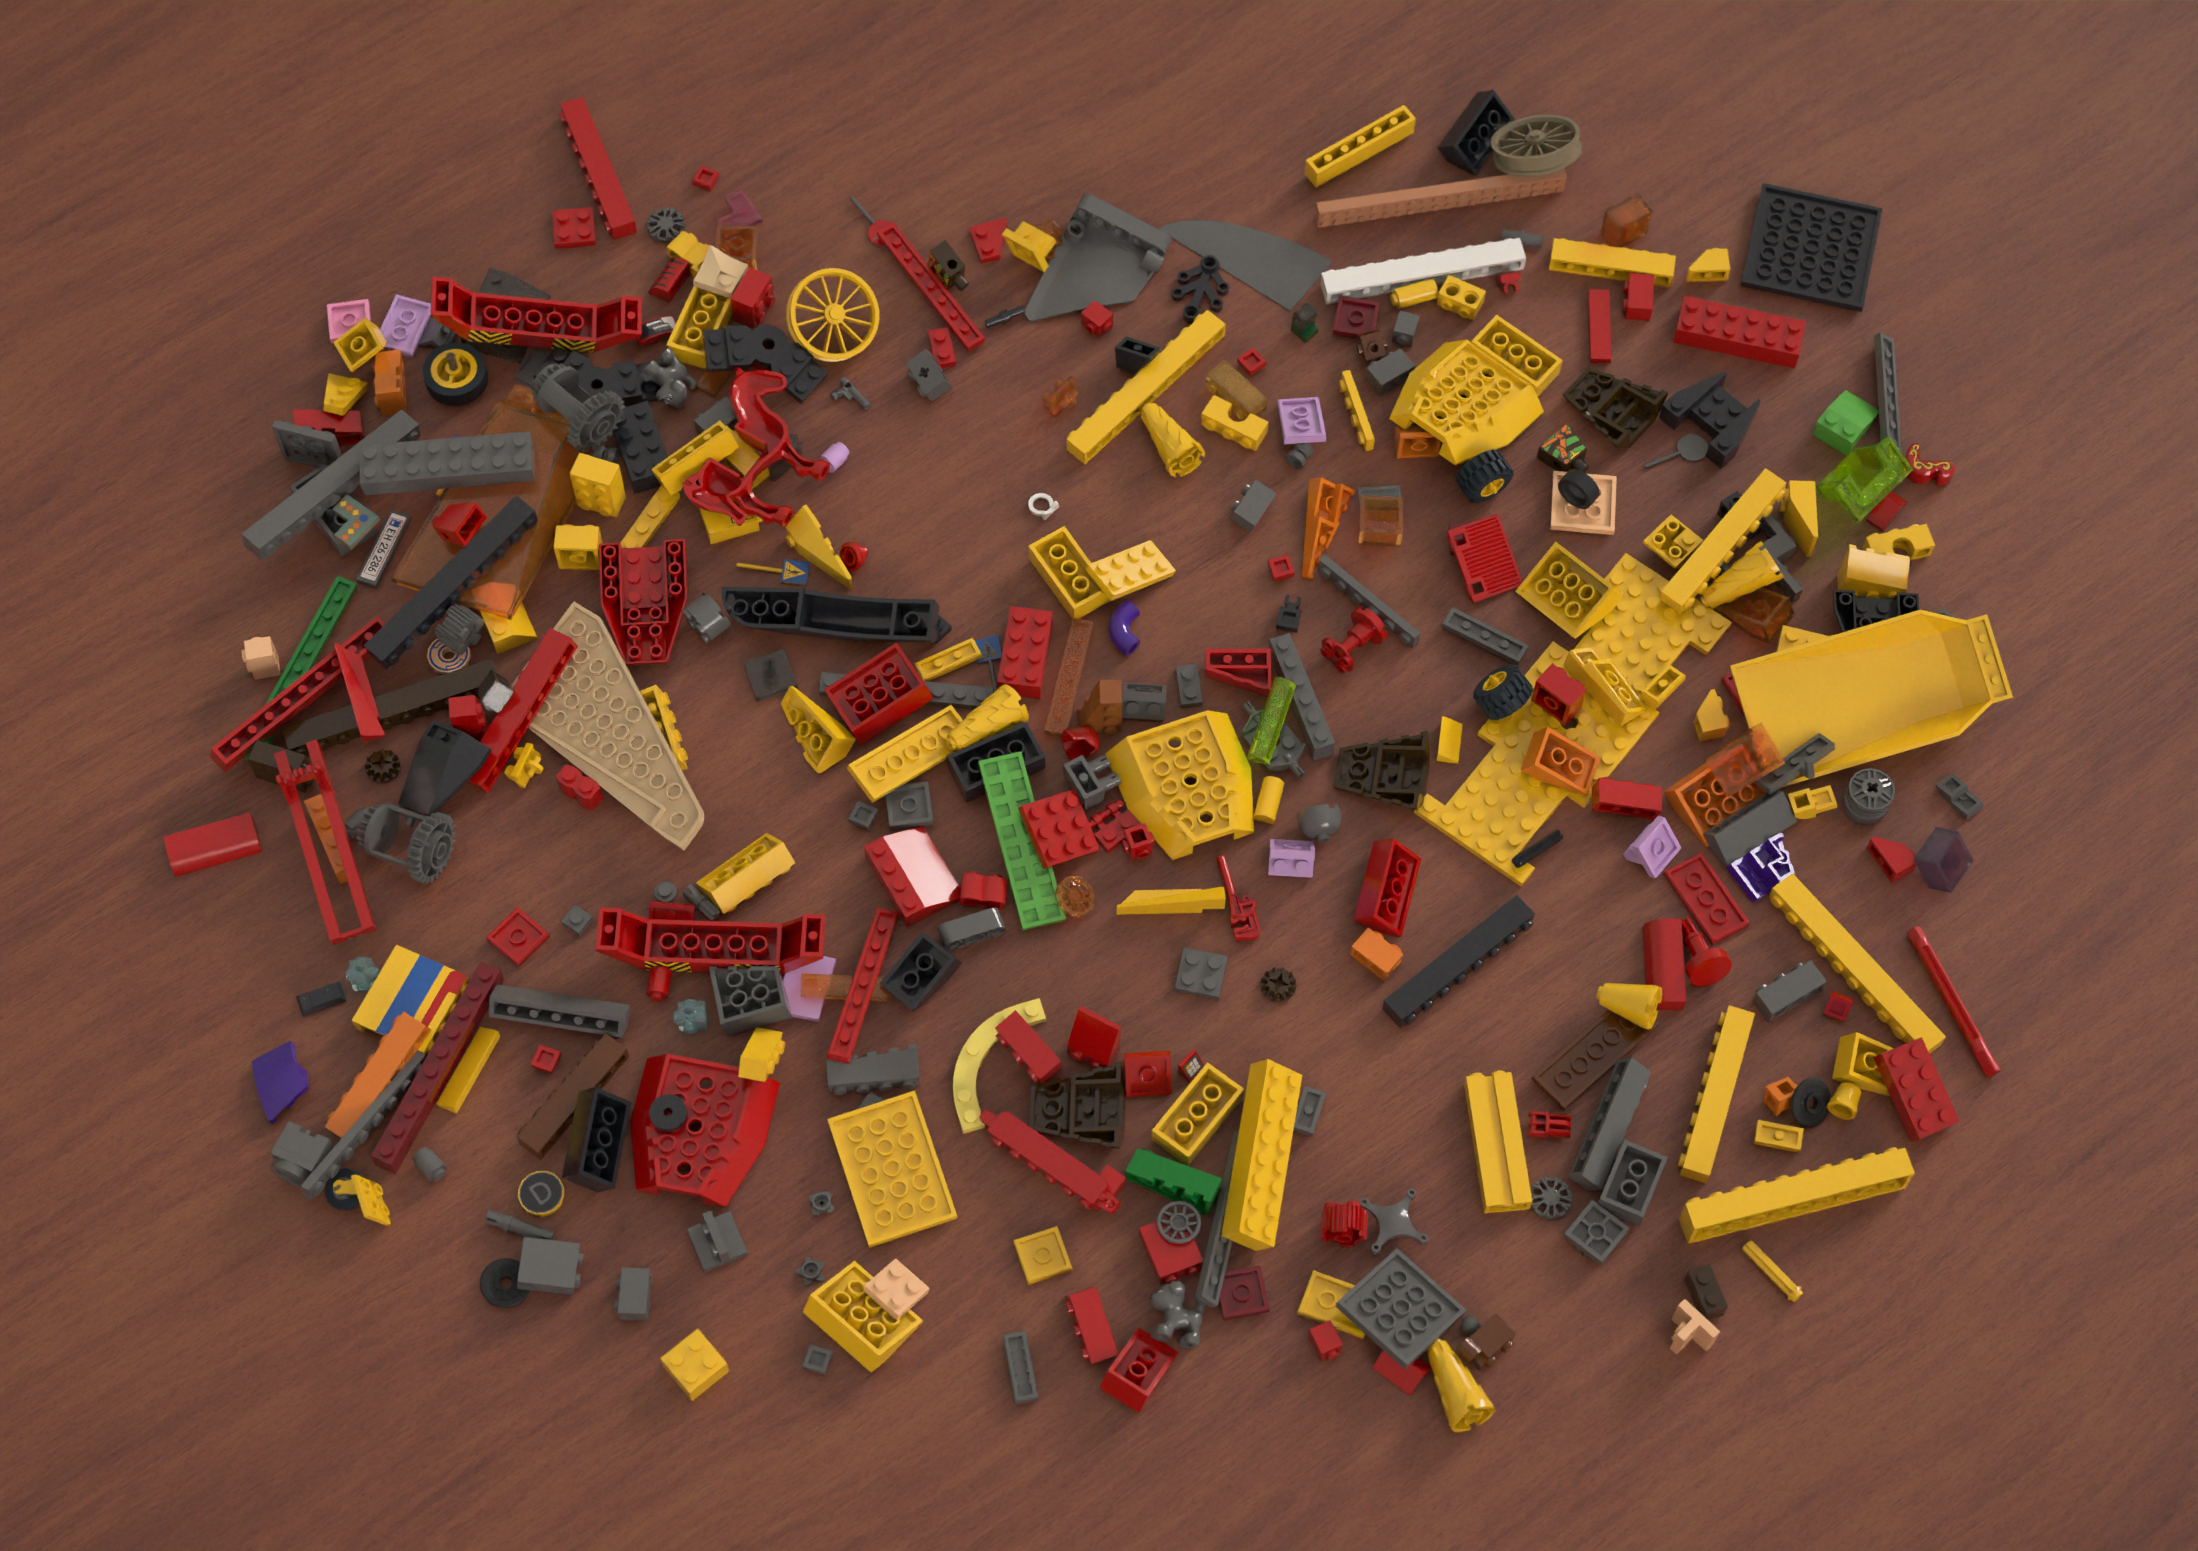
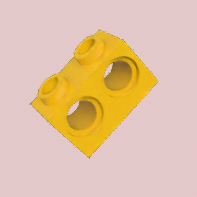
[1437,275,1486,321]

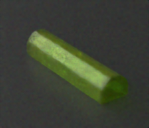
[1247,677,1296,765]

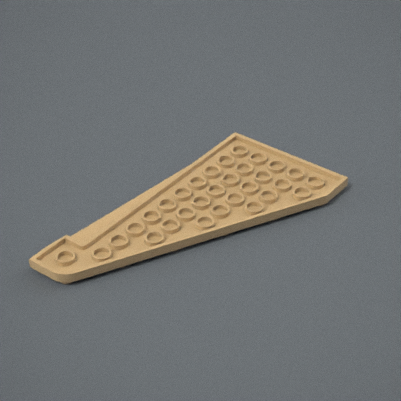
[497,602,704,851]

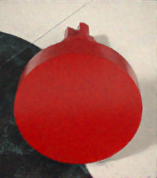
[1681,917,1732,987]

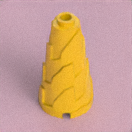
[1141,403,1205,477]
[1700,541,1784,609]
[946,684,1029,751]
[1427,1339,1495,1432]

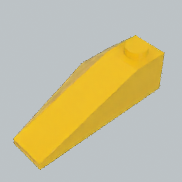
[781,686,856,773]

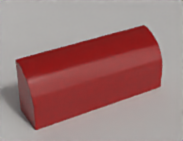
[163,812,262,877]
[1642,918,1686,1010]

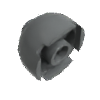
[1297,804,1342,842]

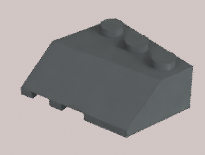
[709,966,792,1036]

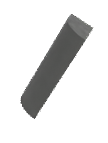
[1703,790,1797,866]

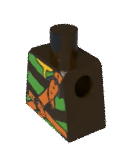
[928,240,969,291]
[1537,424,1589,473]

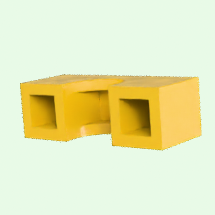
[1201,395,1269,451]
[1862,524,1935,560]

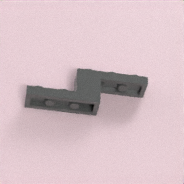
[1759,514,1803,603]

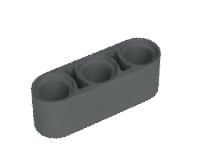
[937,908,1006,950]

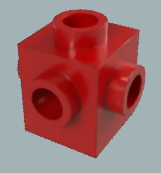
[1121,823,1155,860]

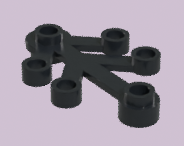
[1171,255,1229,323]

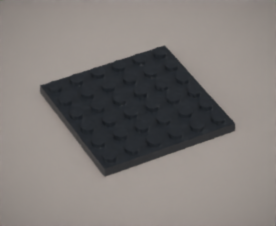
[1741,183,1882,312]

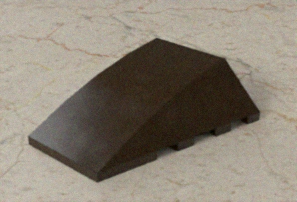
[1563,367,1668,448]
[1334,731,1430,811]
[1029,1061,1125,1149]

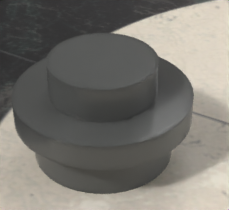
[654,881,677,903]

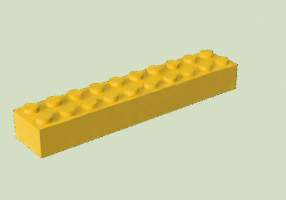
[1678,1147,1915,1244]

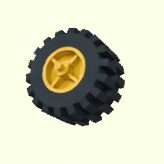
[1455,449,1514,503]
[1473,664,1533,720]

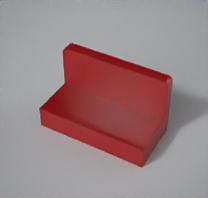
[1373,1350,1431,1395]

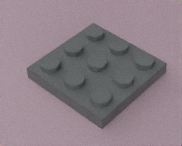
[272,420,342,468]

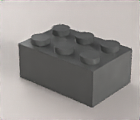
[1598,1140,1668,1226]

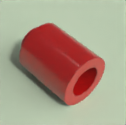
[646,966,672,1002]

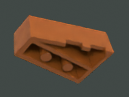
[1077,679,1122,735]

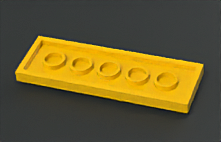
[847,705,963,803]

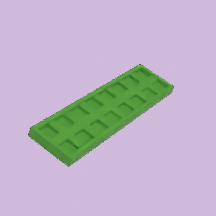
[978,751,1066,931]

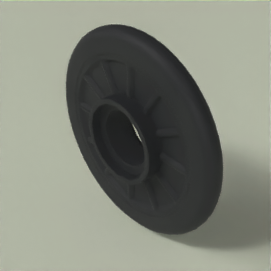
[1791,1078,1831,1128]
[480,1258,530,1308]

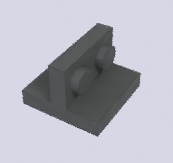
[1122,683,1167,720]
[687,1211,748,1272]

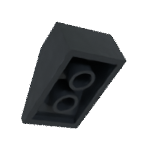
[880,931,962,1011]

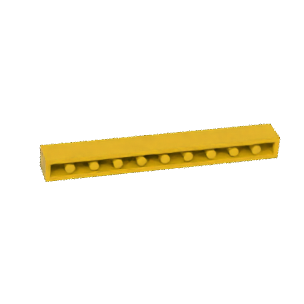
[1066,310,1226,464]
[1769,873,1946,1054]

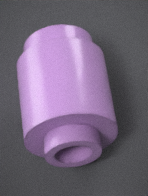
[819,442,849,473]

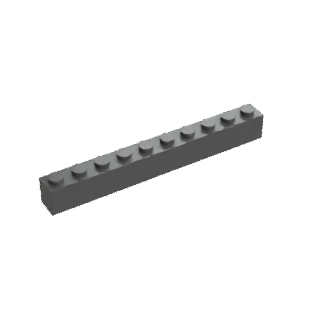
[242,409,420,561]

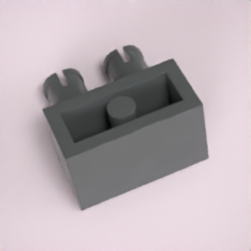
[1063,754,1121,810]

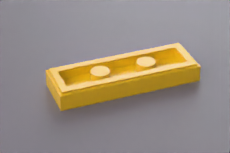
[914,638,982,682]

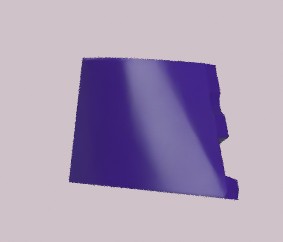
[1727,832,1795,903]
[252,1041,309,1124]

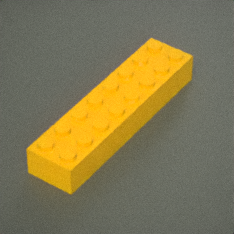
[1221,1059,1302,1251]

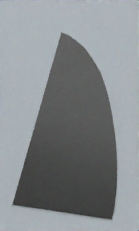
[1159,220,1333,311]

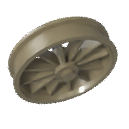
[1491,115,1582,176]

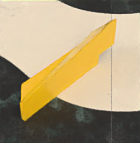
[1116,887,1226,915]

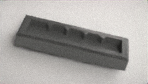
[1003,1330,1038,1405]

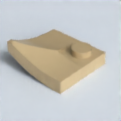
[693,245,748,298]

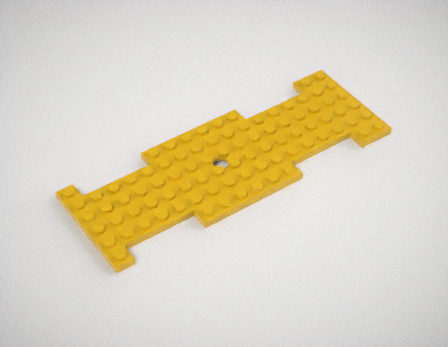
[1414,553,1732,887]

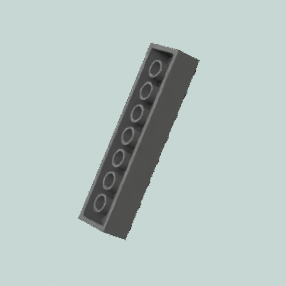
[359,431,536,495]

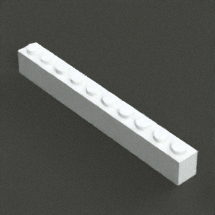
[1320,238,1526,304]

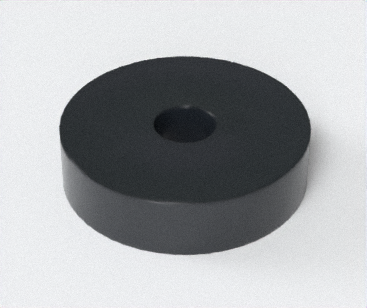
[649,1094,687,1132]

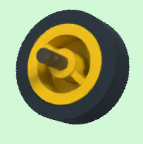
[423,343,488,406]

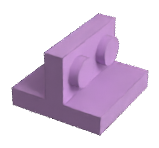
[1623,816,1681,879]
[1268,839,1315,878]

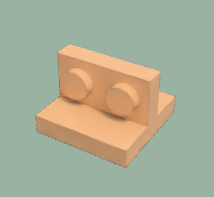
[1670,1299,1720,1355]

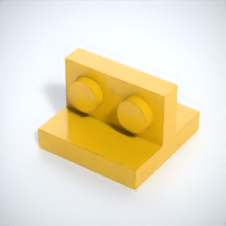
[1002,221,1056,272]

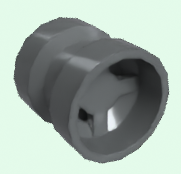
[1285,443,1314,469]
[593,444,619,464]

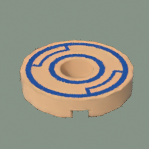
[427,638,471,674]

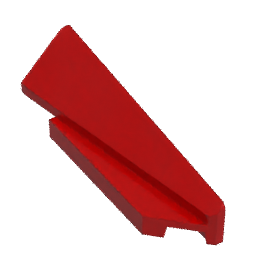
[334,643,385,743]

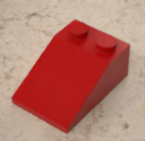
[1067,1006,1121,1070]
[1099,1328,1179,1413]

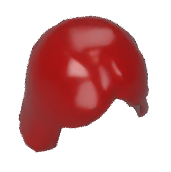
[1061,725,1099,760]

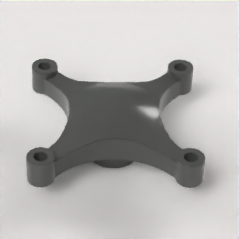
[1360,1188,1428,1255]

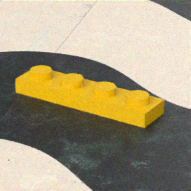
[1338,370,1375,451]
[621,485,680,548]

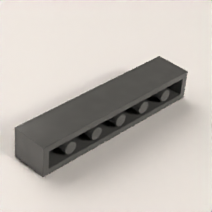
[1268,633,1335,761]
[489,984,630,1038]
[1568,1057,1651,1191]

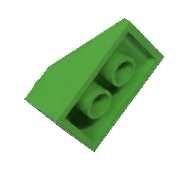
[1812,390,1879,456]

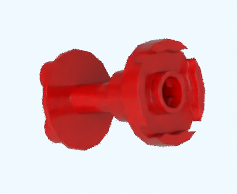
[1320,606,1388,674]

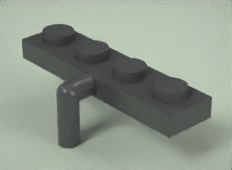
[1754,733,1835,795]

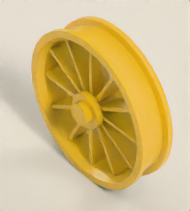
[786,268,879,362]

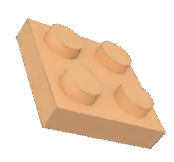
[863,1258,930,1320]

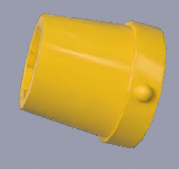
[1827,1082,1861,1120]

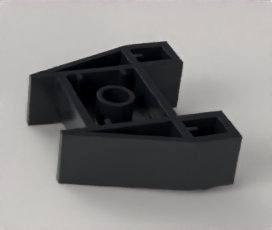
[1659,371,1761,469]

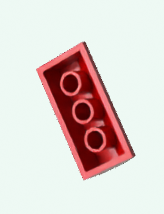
[1353,838,1421,937]

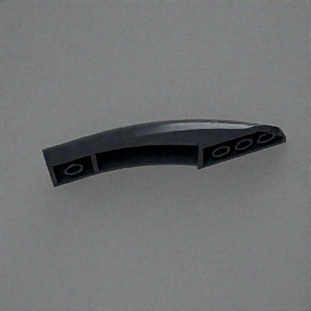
[722,587,939,643]

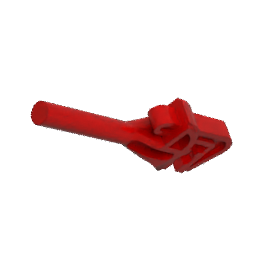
[1216,855,1260,941]

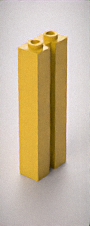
[1464,1070,1532,1214]

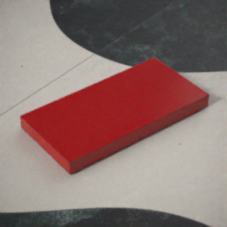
[1663,852,1750,946]

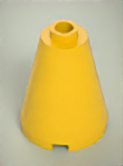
[1596,983,1662,1030]

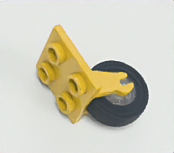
[325,1168,391,1226]

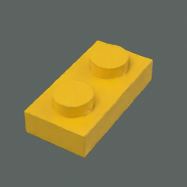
[1754,1120,1804,1153]

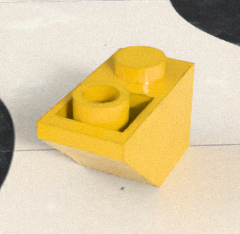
[1693,689,1729,742]

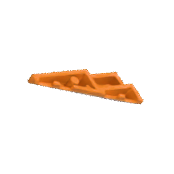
[1302,477,1355,579]

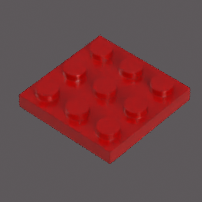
[1018,789,1100,869]

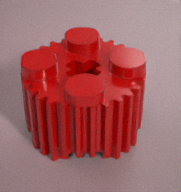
[1320,1201,1368,1247]

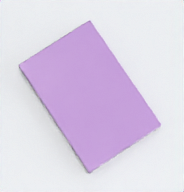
[380,294,431,359]
[1277,397,1326,444]
[783,956,836,1022]

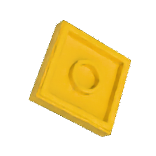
[1013,1226,1072,1285]

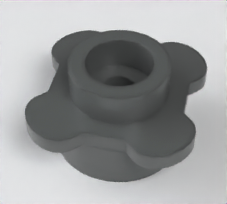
[809,1191,834,1216]

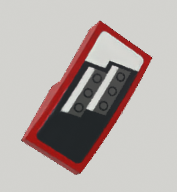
[636,314,677,346]

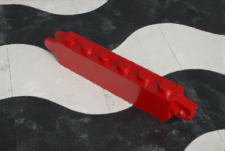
[979,1110,1121,1215]

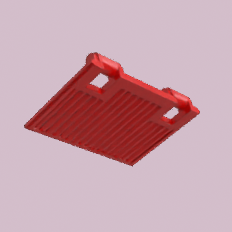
[1447,513,1523,603]

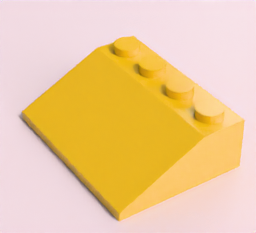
[1515,542,1624,639]
[803,1261,923,1373]

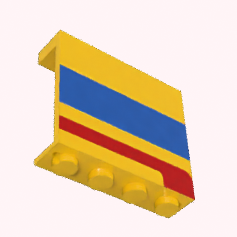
[352,945,469,1057]

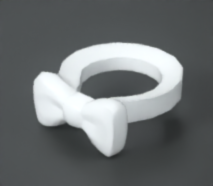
[1028,493,1059,521]

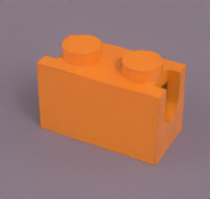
[1350,928,1403,981]

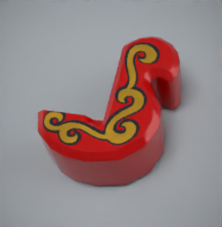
[1903,443,1955,486]

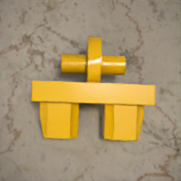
[504,743,544,788]

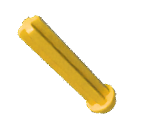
[1742,1241,1803,1302]

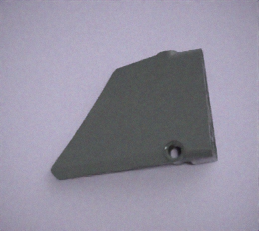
[1024,194,1172,322]

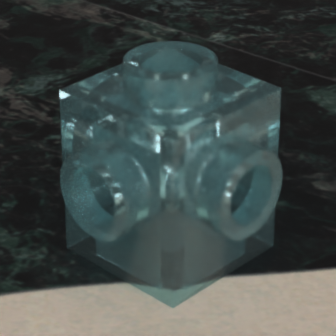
[346,957,379,991]
[673,999,707,1034]

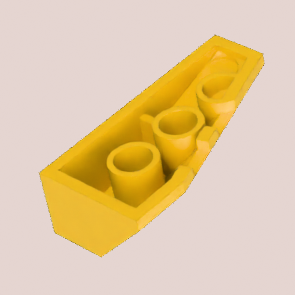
[785,505,853,590]

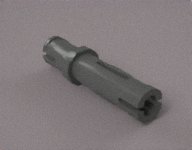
[484,1209,555,1240]

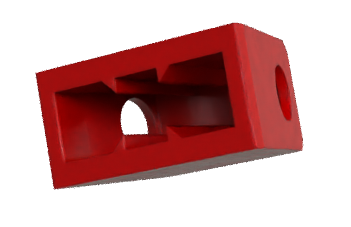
[432,502,487,547]

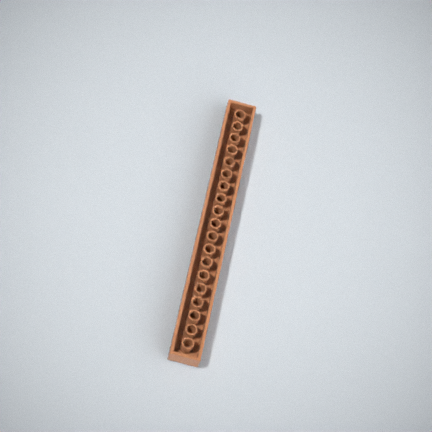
[1315,168,1567,227]

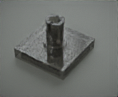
[743,649,798,702]

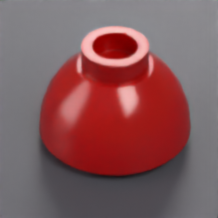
[840,542,868,571]

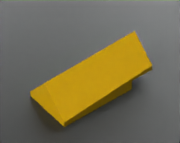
[1564,648,1647,727]

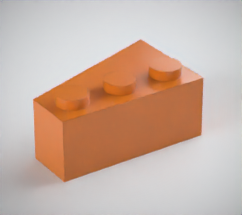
[372,350,407,416]

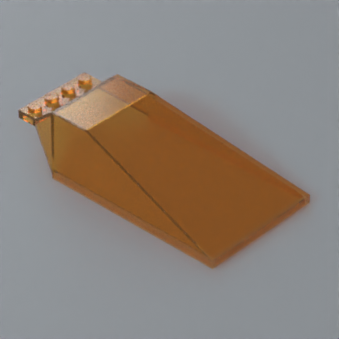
[391,384,587,620]

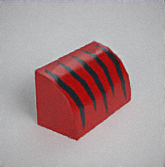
[648,258,690,303]

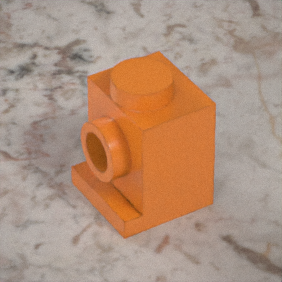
[1763,1077,1798,1116]

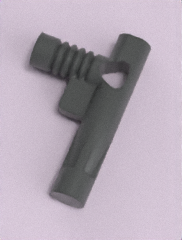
[830,377,871,410]

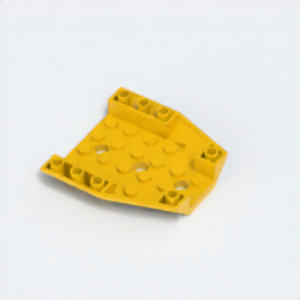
[1389,340,1544,465]
[1105,710,1254,860]

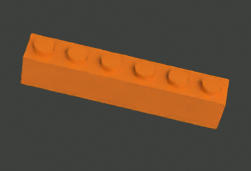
[325,1012,431,1138]

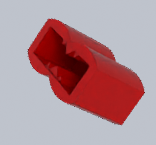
[556,765,603,810]
[959,871,1007,910]

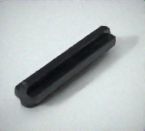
[1511,829,1563,868]

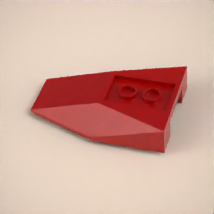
[599,539,687,665]

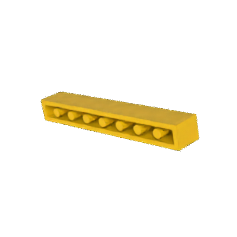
[1660,468,1786,614]
[1678,1005,1755,1183]

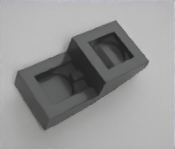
[1936,773,1983,820]

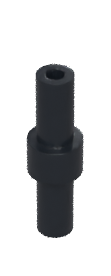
[984,305,1025,328]

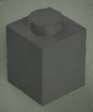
[1392,311,1420,347]

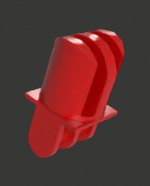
[1528,1110,1571,1140]

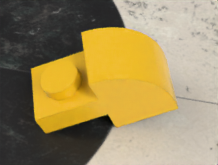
[1788,785,1837,819]

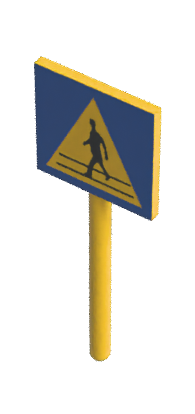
[736,559,810,586]

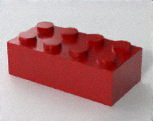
[997,606,1053,699]
[1873,1037,1960,1142]

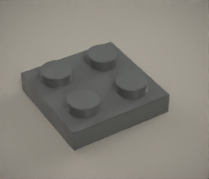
[885,781,934,830]
[1175,948,1228,1000]

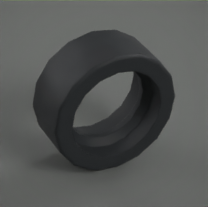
[1558,469,1600,509]

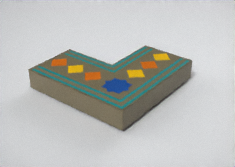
[333,494,380,550]

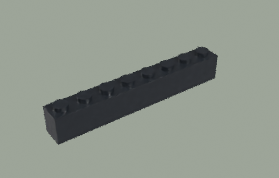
[1382,895,1535,1028]

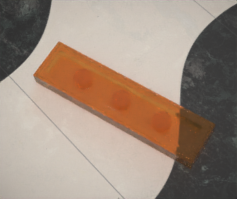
[800,973,891,1001]

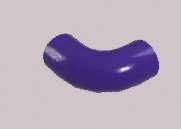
[1108,600,1140,657]

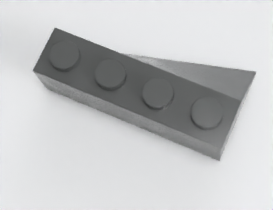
[826,1044,920,1095]

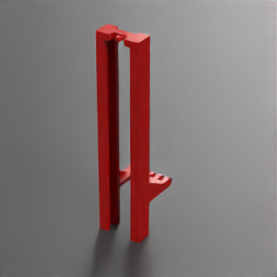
[274,739,377,945]

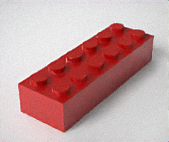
[1673,296,1806,368]

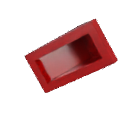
[1866,491,1907,532]

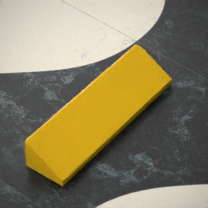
[436,1027,500,1114]

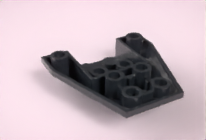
[1833,590,1919,633]
[398,720,492,817]

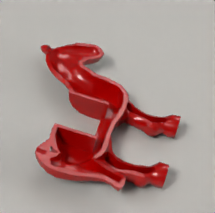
[683,367,831,527]

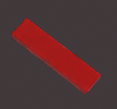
[1588,289,1612,363]

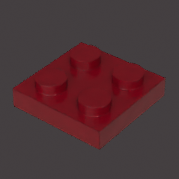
[1333,296,1380,338]
[1219,1265,1270,1321]

